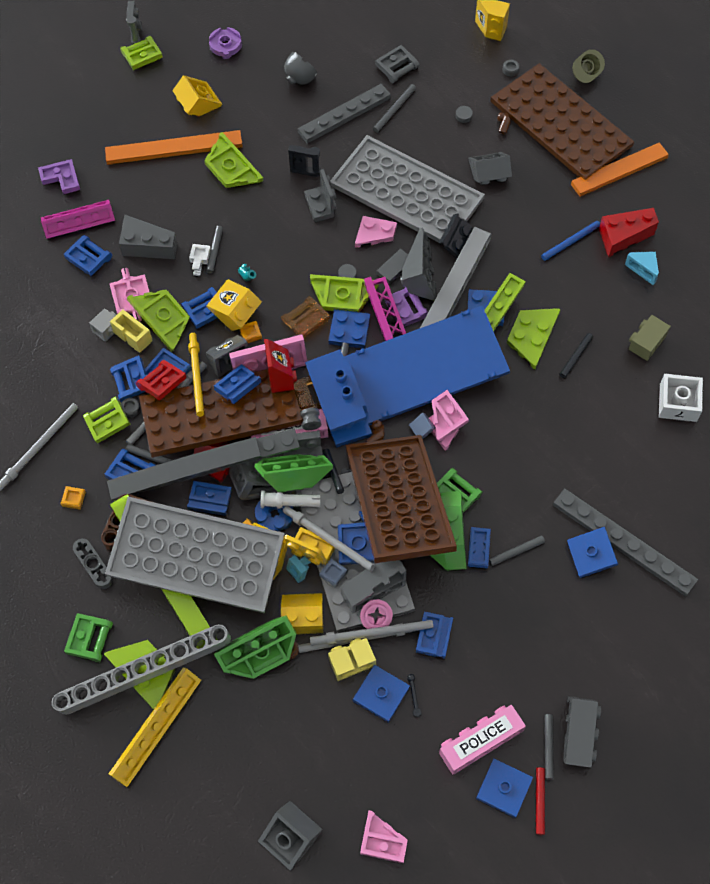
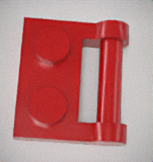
[136,360,186,401]

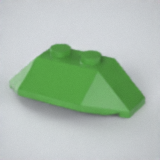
[255,454,333,492]
[430,491,467,571]
[214,615,297,679]

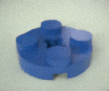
[255,500,293,532]

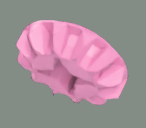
[360,599,393,629]

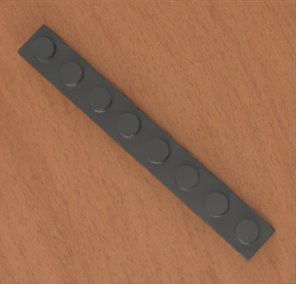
[553,489,698,597]

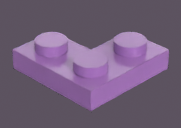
[38,159,80,194]

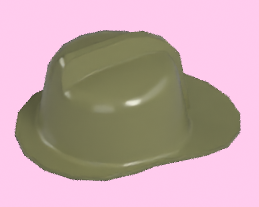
[572,50,605,83]

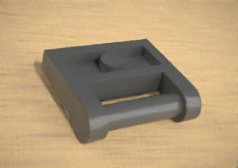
[126,1,142,45]
[375,45,420,83]

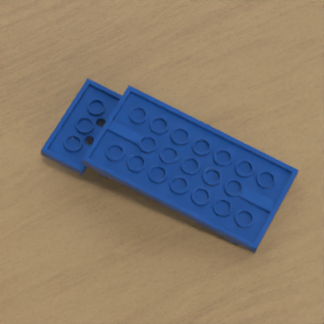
[305,306,510,432]

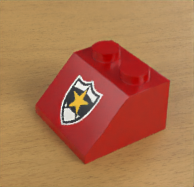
[264,339,297,393]

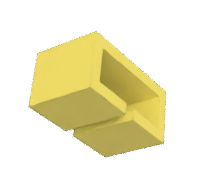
[110,310,152,353]
[328,638,376,681]

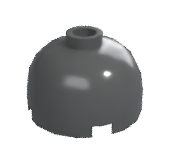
[284,52,317,85]

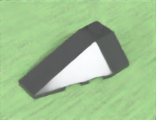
[400,228,436,300]

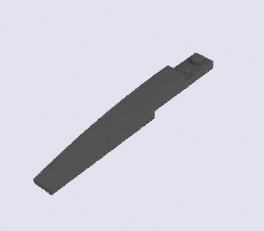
[107,428,300,500]

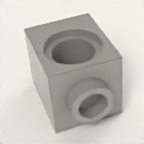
[89,308,116,342]

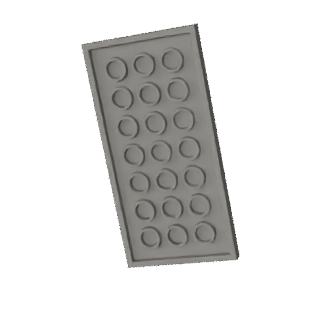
[330,135,485,242]
[296,472,415,633]
[105,497,285,613]

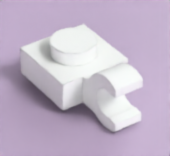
[189,244,211,276]

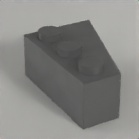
[119,215,178,259]
[340,560,406,614]
[563,696,601,767]

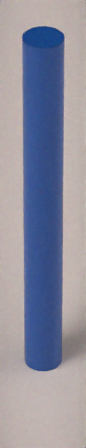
[541,221,600,261]

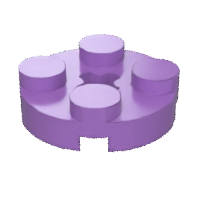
[209,27,242,59]

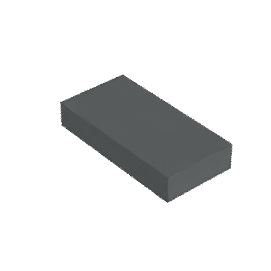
[376,249,408,284]

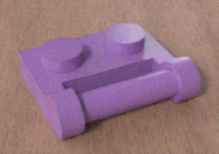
[384,287,428,328]

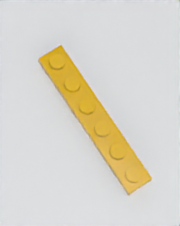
[109,667,201,787]

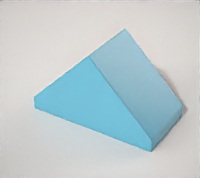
[625,252,659,285]

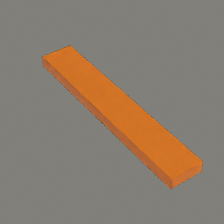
[571,142,669,197]

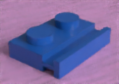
[214,364,261,404]
[187,481,232,516]
[416,612,453,659]

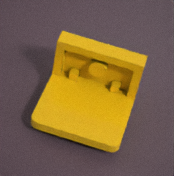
[284,527,335,565]

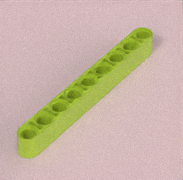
[110,494,218,649]

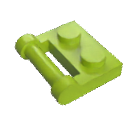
[120,36,163,70]
[83,396,131,443]

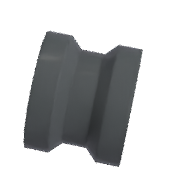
[300,408,322,430]

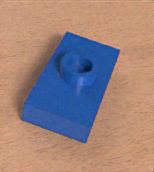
[468,527,491,568]

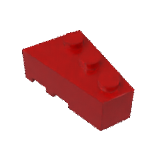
[599,208,659,258]

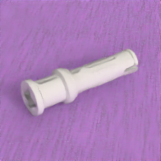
[261,490,320,509]

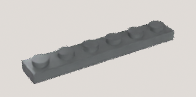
[298,84,391,144]

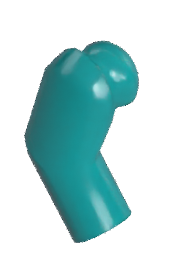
[238,264,256,281]

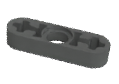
[73,539,113,589]

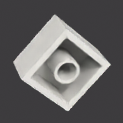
[659,374,703,422]

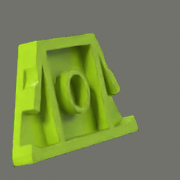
[205,132,263,188]
[310,274,379,312]
[127,290,190,352]
[507,309,560,369]
[104,640,175,710]

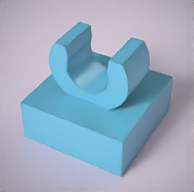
[286,555,311,583]

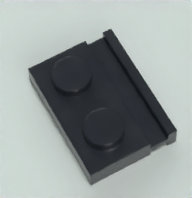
[439,213,474,258]

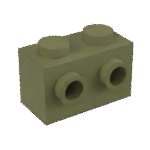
[629,315,671,361]

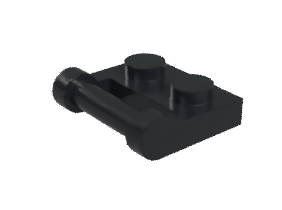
[288,145,321,177]

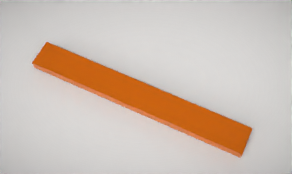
[105,130,243,165]

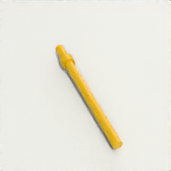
[188,333,204,417]

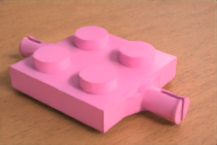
[109,268,149,322]

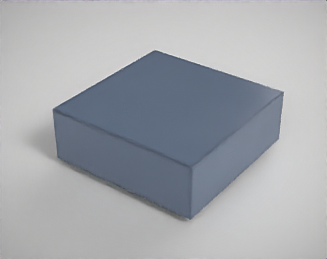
[409,413,435,439]
[319,559,348,587]

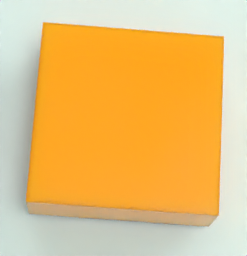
[239,321,262,343]
[60,486,86,510]

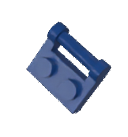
[63,235,112,276]
[181,287,217,329]
[110,355,147,402]
[104,449,156,494]

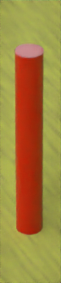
[536,767,545,835]

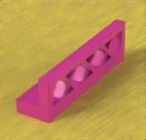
[41,200,115,239]
[364,277,406,341]

